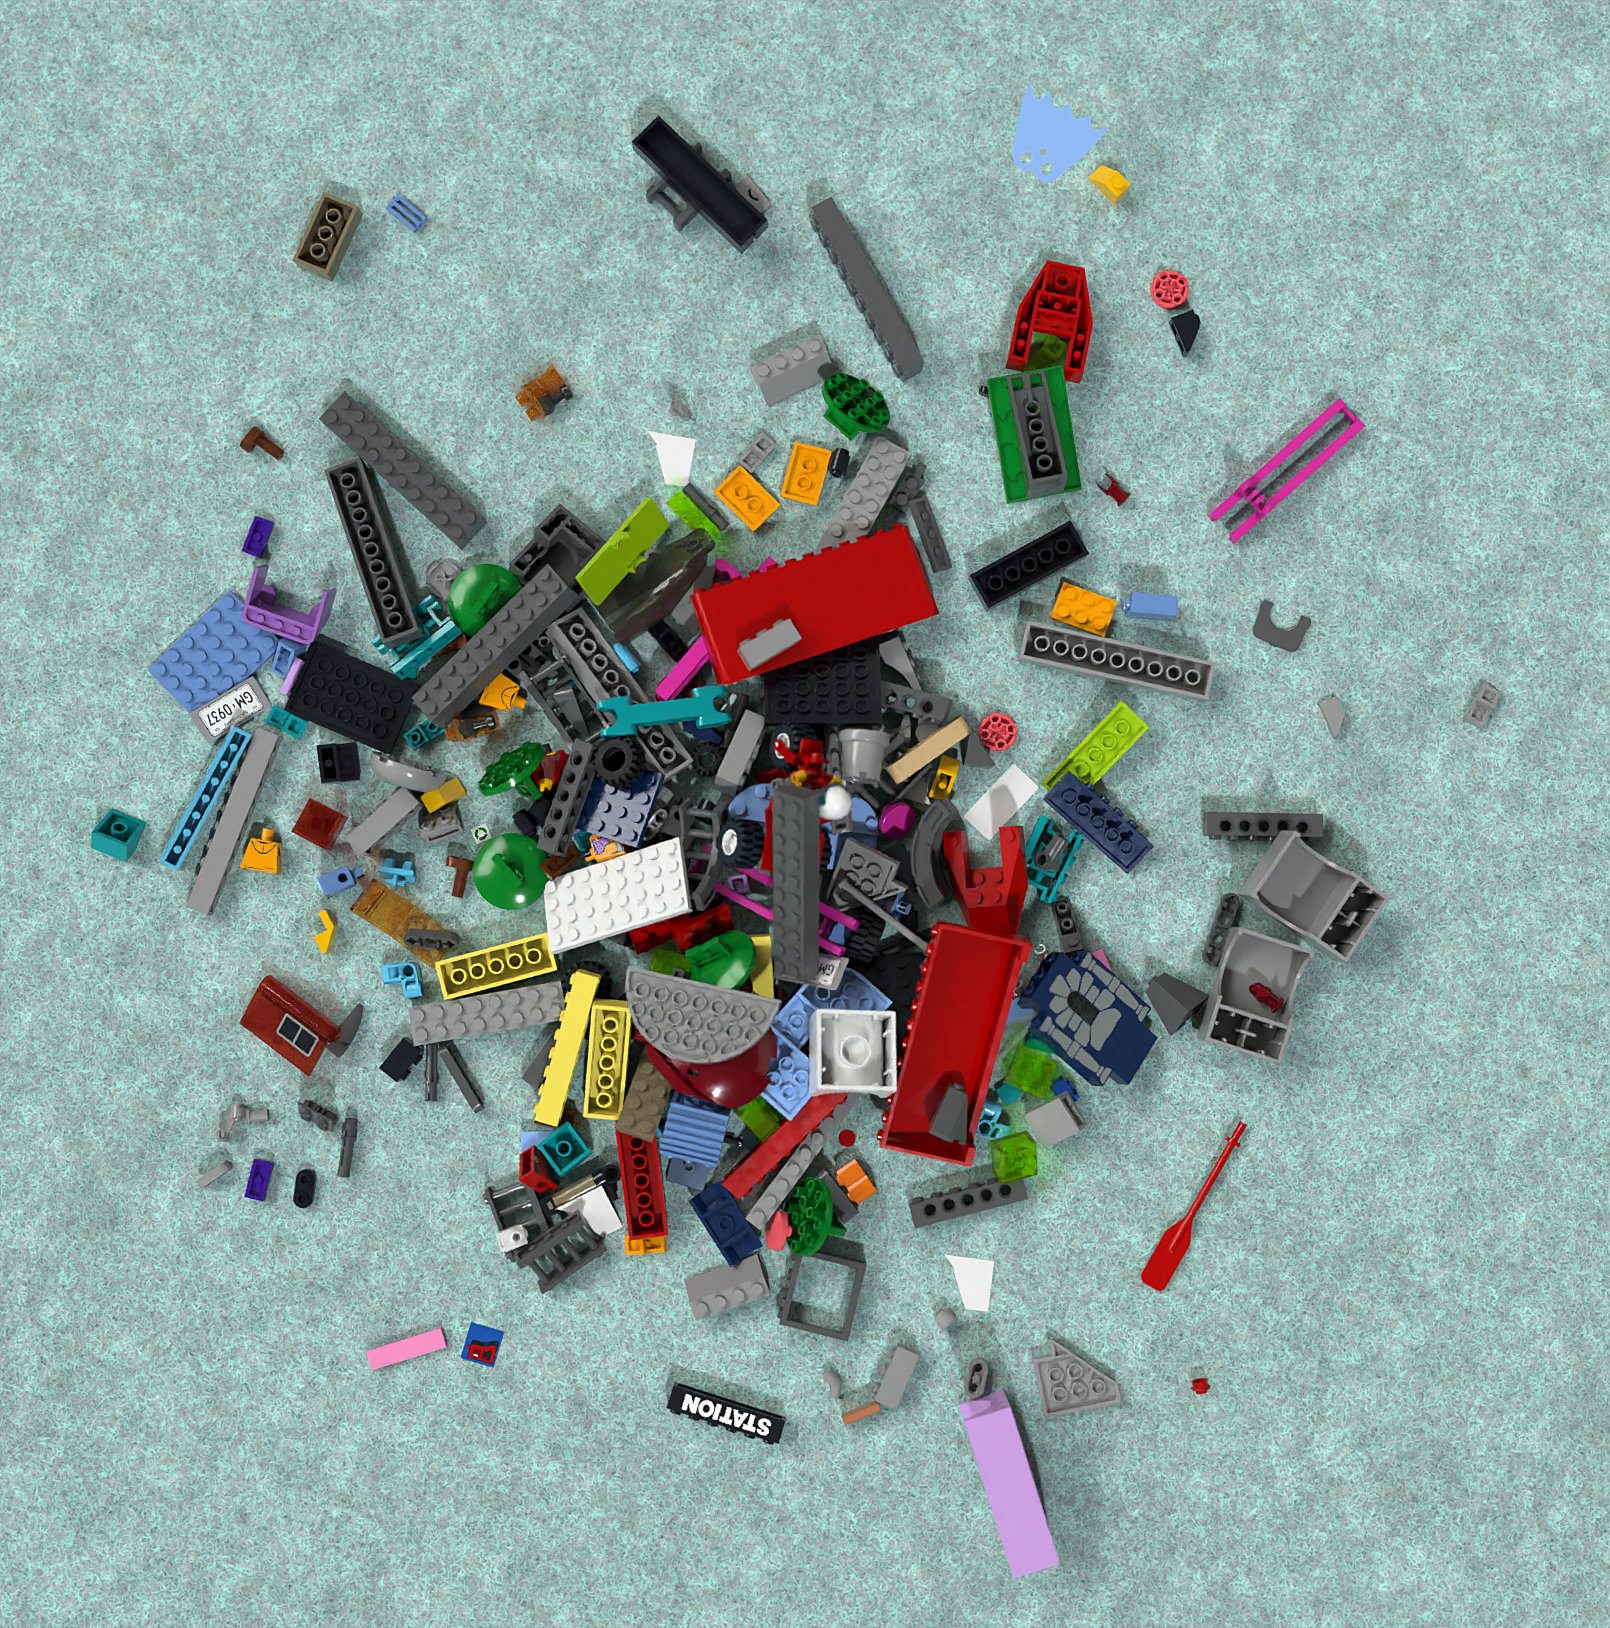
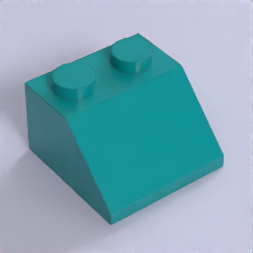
[91,808,147,862]
[537,1121,595,1177]

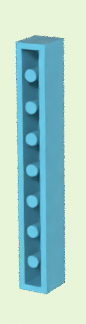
[159,724,252,871]

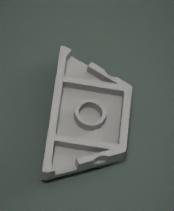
[665,565,716,637]

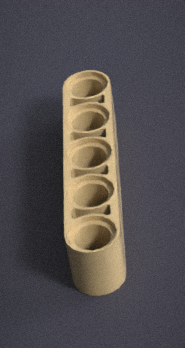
[886,715,971,784]

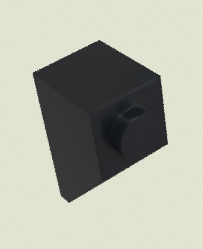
[1169,309,1201,357]
[646,617,689,663]
[528,787,558,823]

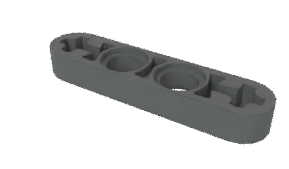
[1202,893,1239,965]
[438,1044,485,1113]

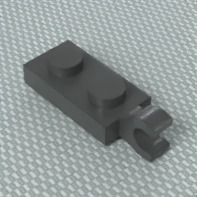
[889,462,927,514]

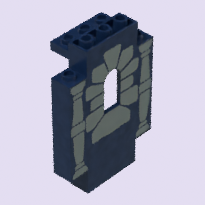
[1017,951,1158,1087]

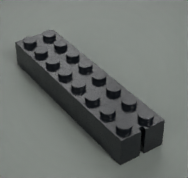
[632,115,768,254]

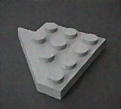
[823,837,909,912]
[1032,1338,1121,1418]

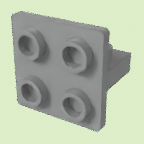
[418,803,464,845]

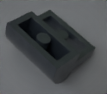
[316,742,360,785]

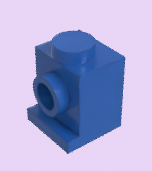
[1049,1075,1080,1101]

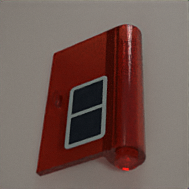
[240,975,341,1076]

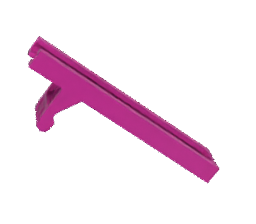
[1208,398,1365,544]
[654,557,780,701]
[689,842,860,957]

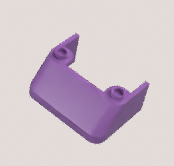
[242,565,337,644]

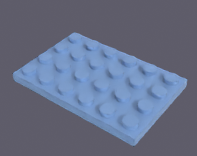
[148,590,280,713]

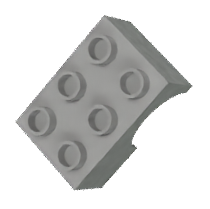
[1238,830,1390,963]
[1196,927,1315,1064]

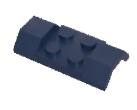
[689,1180,763,1267]

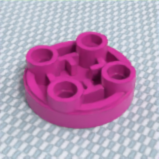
[878,803,915,839]

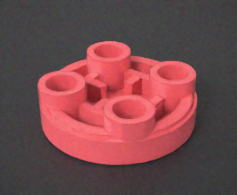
[1150,270,1189,309]
[978,713,1017,752]
[766,1210,792,1251]

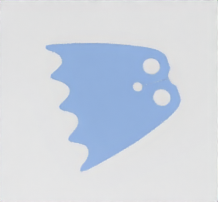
[1013,85,1108,182]

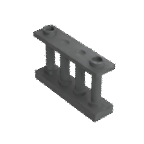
[646,142,732,232]
[849,731,933,821]
[483,1181,551,1263]
[514,1209,607,1294]

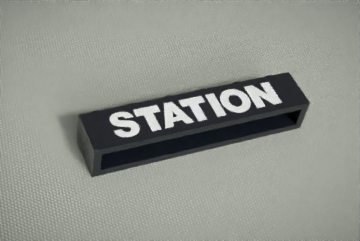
[667,1382,786,1445]

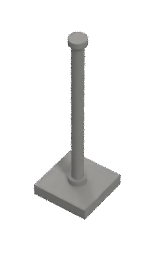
[838,878,928,968]

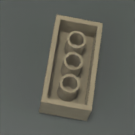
[293,192,363,282]

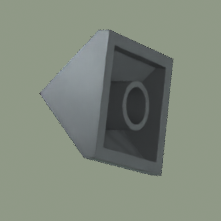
[963,733,996,770]

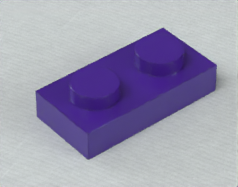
[242,516,275,558]
[244,1158,275,1202]

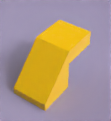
[420,778,467,813]
[314,909,338,954]

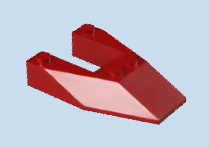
[1005,260,1093,384]
[943,825,1028,935]

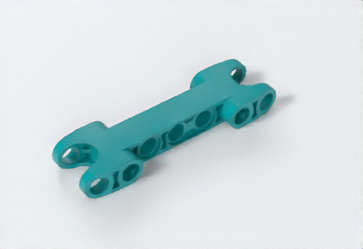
[596,686,732,739]

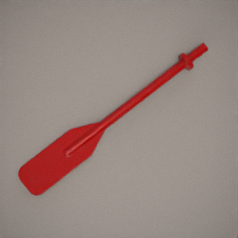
[1141,1121,1247,1291]

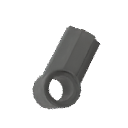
[1034,833,1069,872]

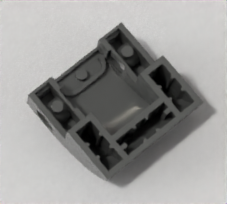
[509,504,606,617]

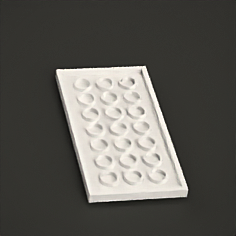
[544,837,692,954]

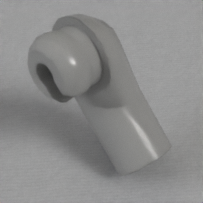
[823,1370,842,1399]

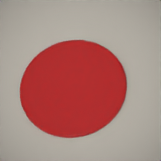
[838,1130,856,1147]

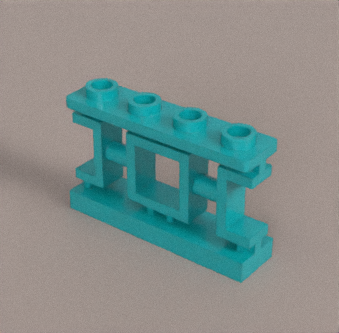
[372,595,462,680]
[1025,814,1084,904]

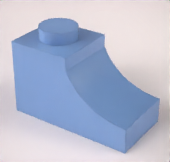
[270,637,307,680]

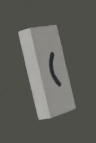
[734,176,772,214]

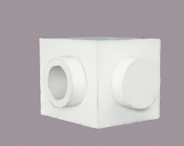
[495,1224,528,1252]

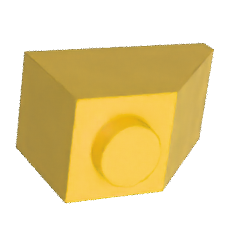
[1088,165,1131,205]
[928,755,960,801]

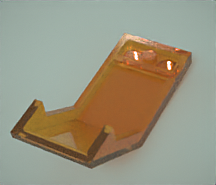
[350,878,448,968]

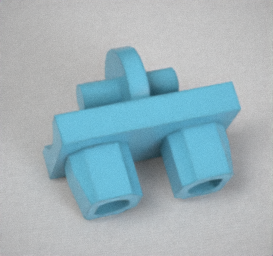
[378,858,416,891]

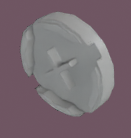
[426,561,462,599]

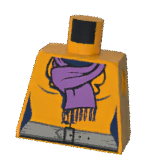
[583,834,630,863]

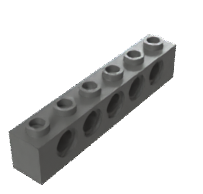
[881,680,953,724]
[536,738,599,857]
[1204,812,1323,841]
[908,1172,1028,1228]

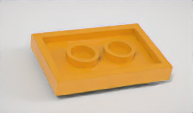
[780,441,832,507]
[713,465,781,532]
[1050,582,1117,637]

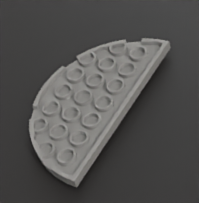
[625,966,781,1064]

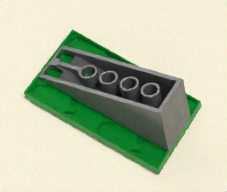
[987,365,1082,504]

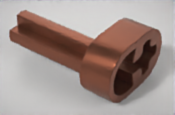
[240,426,285,461]
[433,632,469,658]
[446,855,474,898]

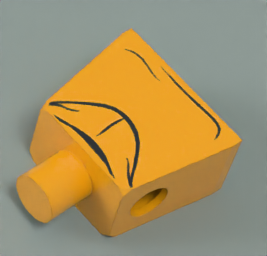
[479,673,528,713]
[240,828,282,874]

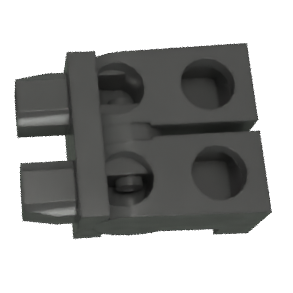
[505,643,559,691]

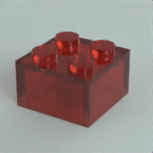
[291,798,349,851]

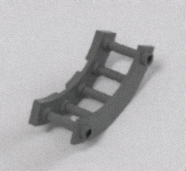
[518,649,612,752]
[678,797,730,911]
[911,797,960,910]

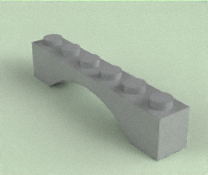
[880,637,941,743]

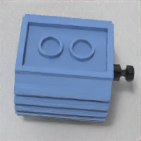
[659,1091,743,1168]

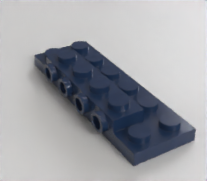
[1042,770,1154,874]

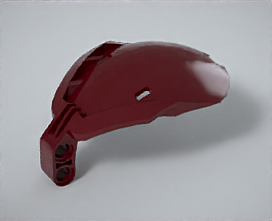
[632,1027,777,1109]

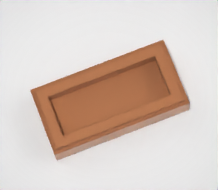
[842,1401,881,1425]

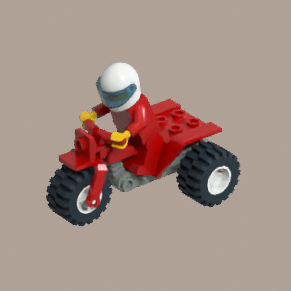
[717,721,852,877]

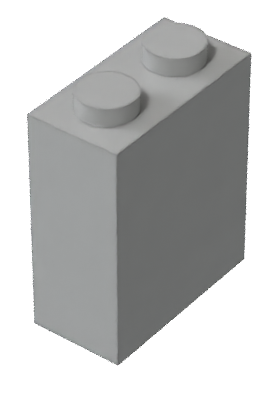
[1024,1091,1087,1149]

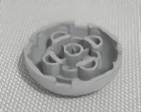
[370,751,448,792]

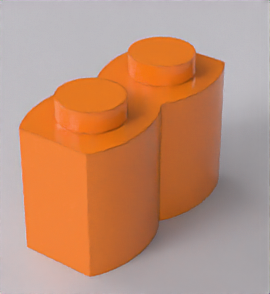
[835,1158,877,1204]

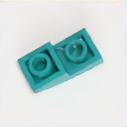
[403,720,449,751]

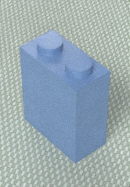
[1122,592,1178,621]

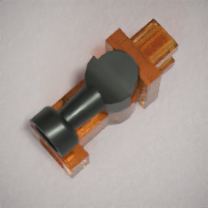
[516,365,573,422]
[445,712,501,743]

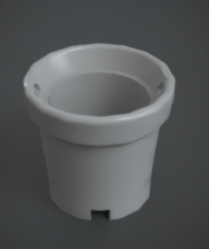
[839,729,890,784]

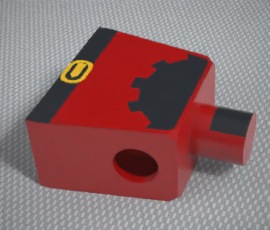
[519,1145,560,1193]

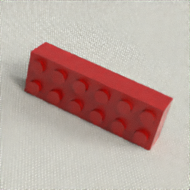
[615,1120,668,1241]

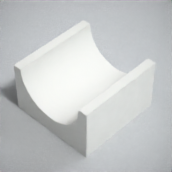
[809,1009,897,1098]

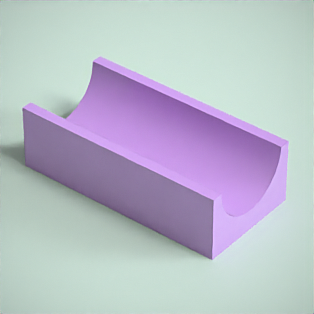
[959,1390,1060,1579]

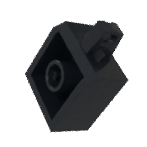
[881,840,918,893]

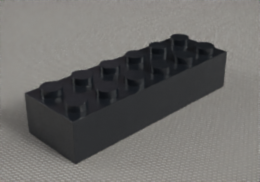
[968,520,1089,612]

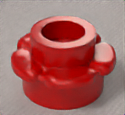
[1191,1378,1210,1394]

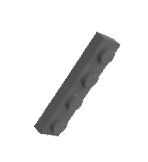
[908,496,952,573]

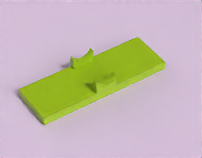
[575,497,670,606]
[1041,700,1149,791]

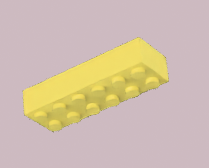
[435,932,560,1000]
[583,998,632,1120]

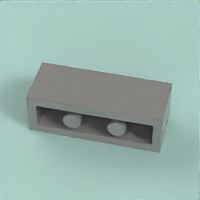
[737,619,802,671]
[872,1342,919,1410]

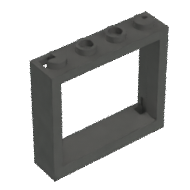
[777,1250,867,1342]

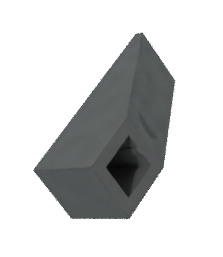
[1051,899,1084,959]

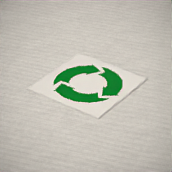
[471,823,492,844]

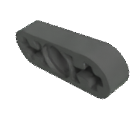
[403,928,460,950]

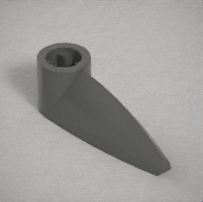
[554,685,591,737]
[324,1003,363,1058]

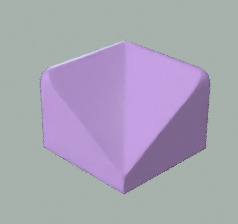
[728,873,753,896]

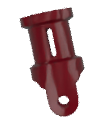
[1096,473,1131,507]
[1249,982,1284,1013]

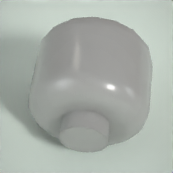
[935,1308,957,1330]

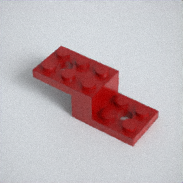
[629,902,734,955]

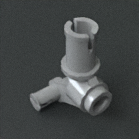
[216,1104,269,1142]

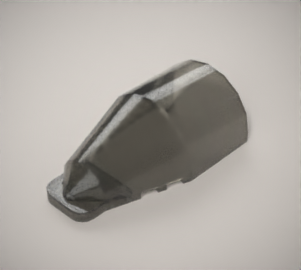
[586,528,716,647]

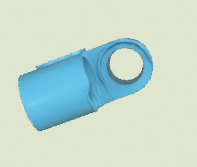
[381,962,424,1000]
[976,1098,1012,1146]

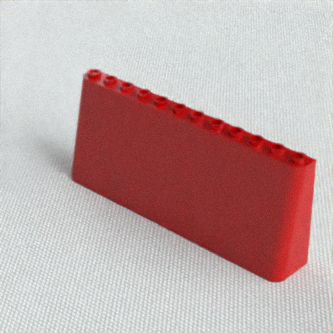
[689,523,939,686]
[877,921,1032,1167]

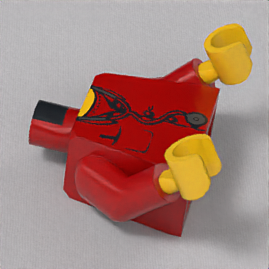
[531,743,569,792]

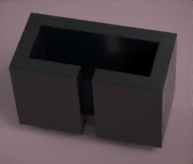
[379,1037,424,1082]

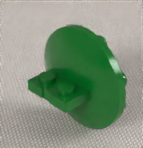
[822,372,890,441]
[448,564,522,637]
[478,741,546,800]
[473,833,549,910]
[686,930,756,991]
[784,1177,847,1257]

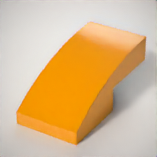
[624,1235,667,1255]

